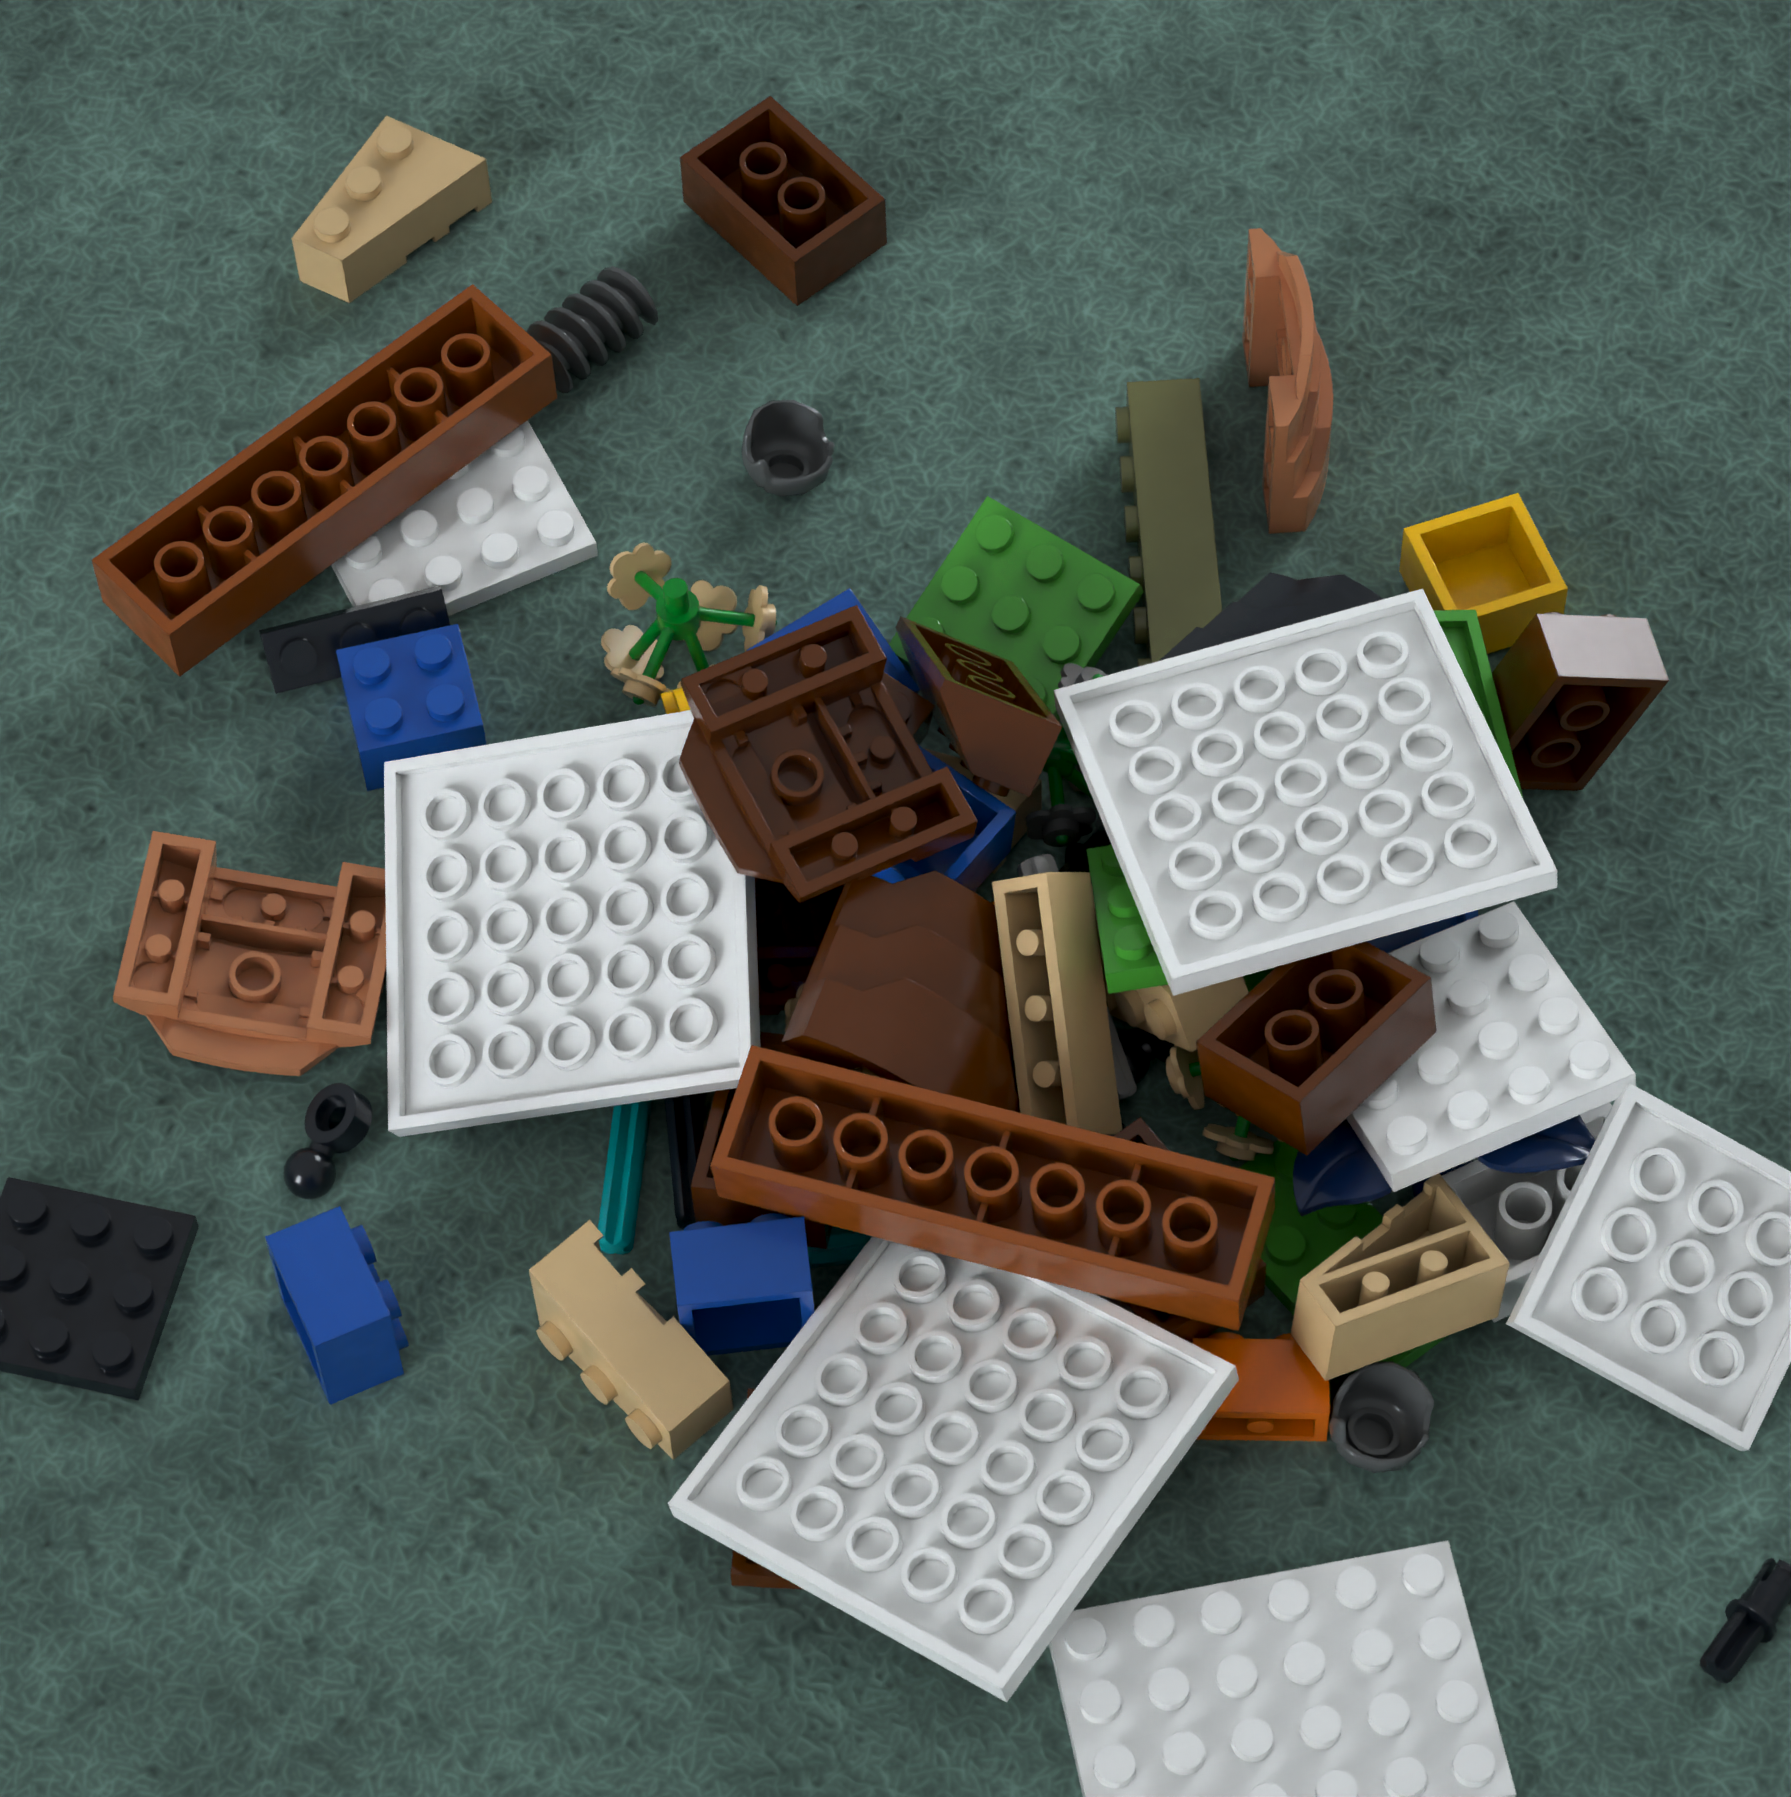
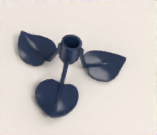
[1293,1115,1595,1216]

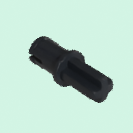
[1700,1558,1791,1684]

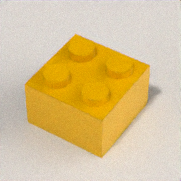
[1399,493,1568,654]

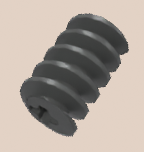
[527,266,658,393]

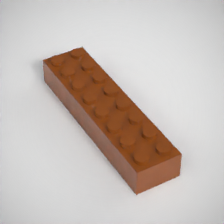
[91,284,557,677]
[710,1045,1275,1331]

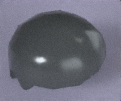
[741,400,834,497]
[1329,1361,1434,1473]

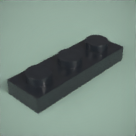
[259,586,450,694]

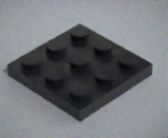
[0,1177,199,1401]

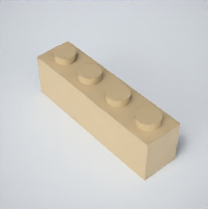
[992,872,1122,1135]

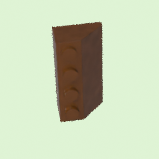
[895,616,1062,797]

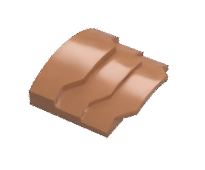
[1242,228,1333,534]
[113,831,386,1076]

